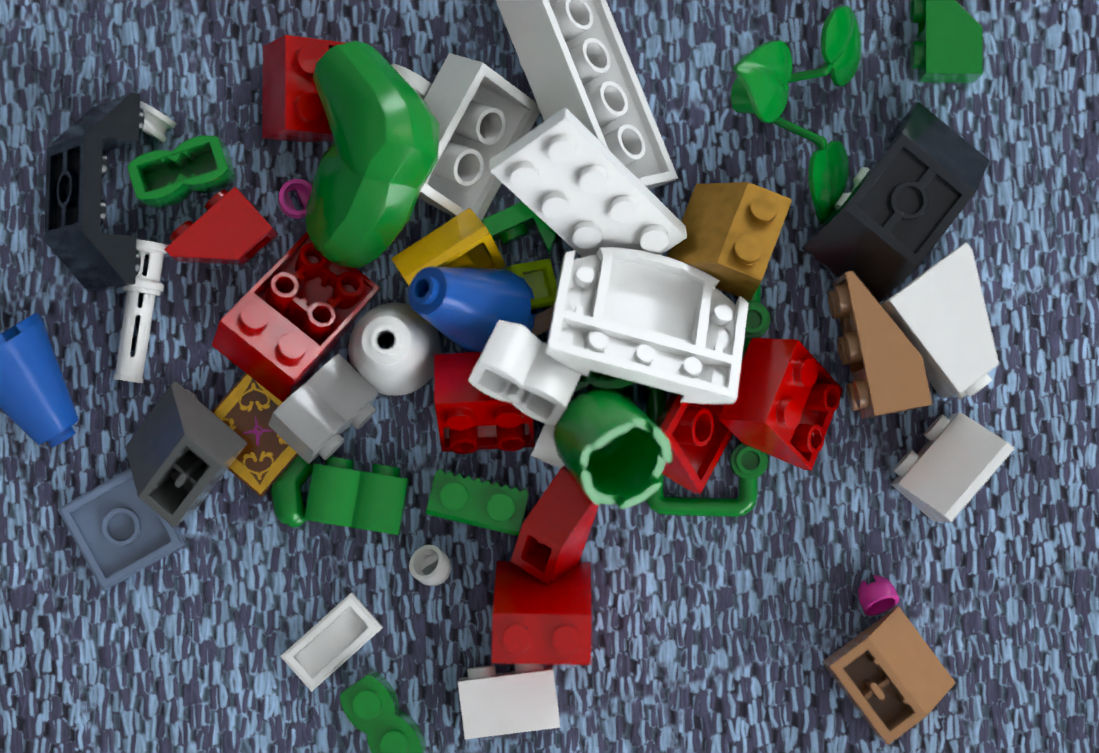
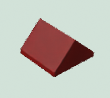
[655,392,733,494]

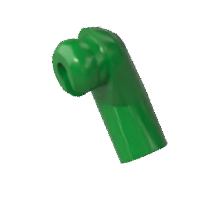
[271,455,313,528]

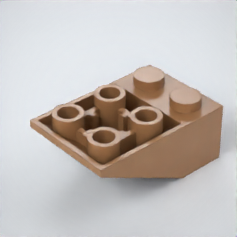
[827,271,932,420]

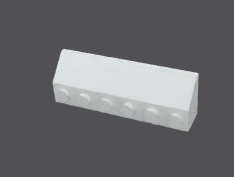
[496,0,678,190]

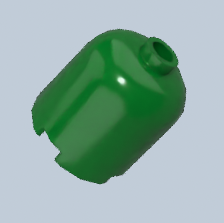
[553,389,672,509]

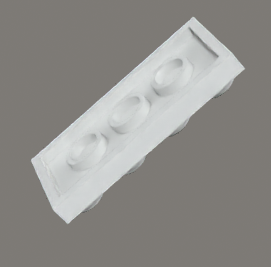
[490,107,687,257]

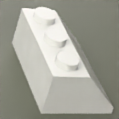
[418,53,540,221]

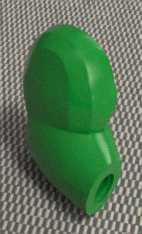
[305,41,440,268]

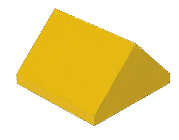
[391,207,506,287]

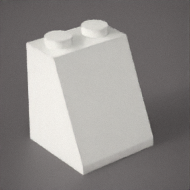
[881,242,999,400]

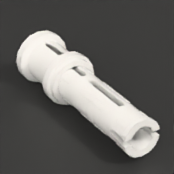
[113,239,168,383]

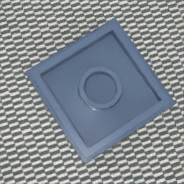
[57,468,187,591]

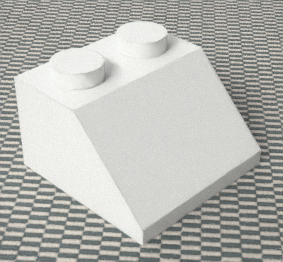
[891,412,1015,522]

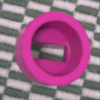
[278,179,312,219]
[858,575,900,616]

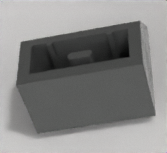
[125,381,248,528]

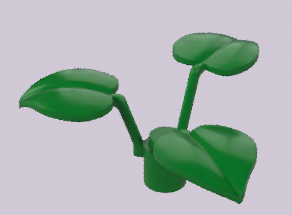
[731,6,861,223]

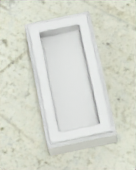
[280,592,383,692]

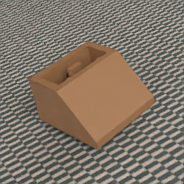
[822,606,956,745]

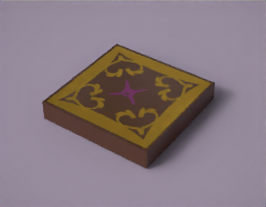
[212,373,299,498]

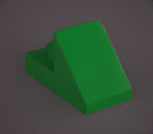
[482,202,558,257]

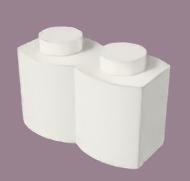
[468,320,581,425]

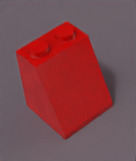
[492,561,592,665]

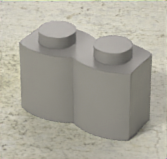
[268,353,379,464]

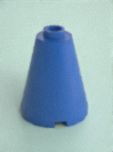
[408,267,535,353]
[0,312,79,448]

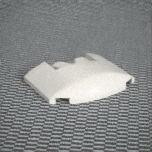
[545,247,748,404]

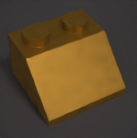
[667,182,792,301]

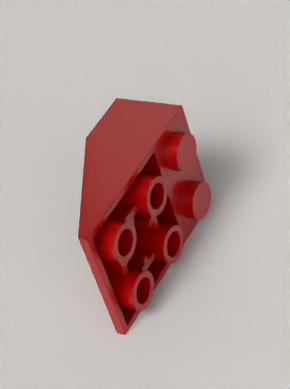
[212,232,380,402]

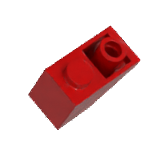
[164,187,278,265]
[511,466,599,585]

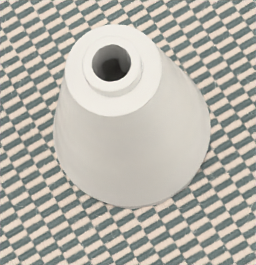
[348,303,442,396]

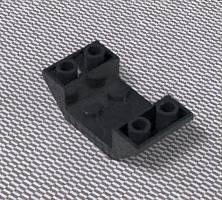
[44,93,144,292]
[802,102,990,303]

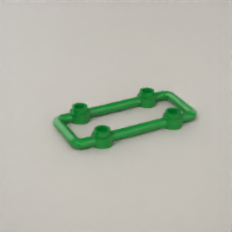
[646,284,771,517]

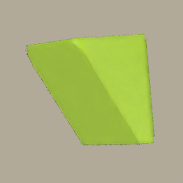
[504,258,558,311]

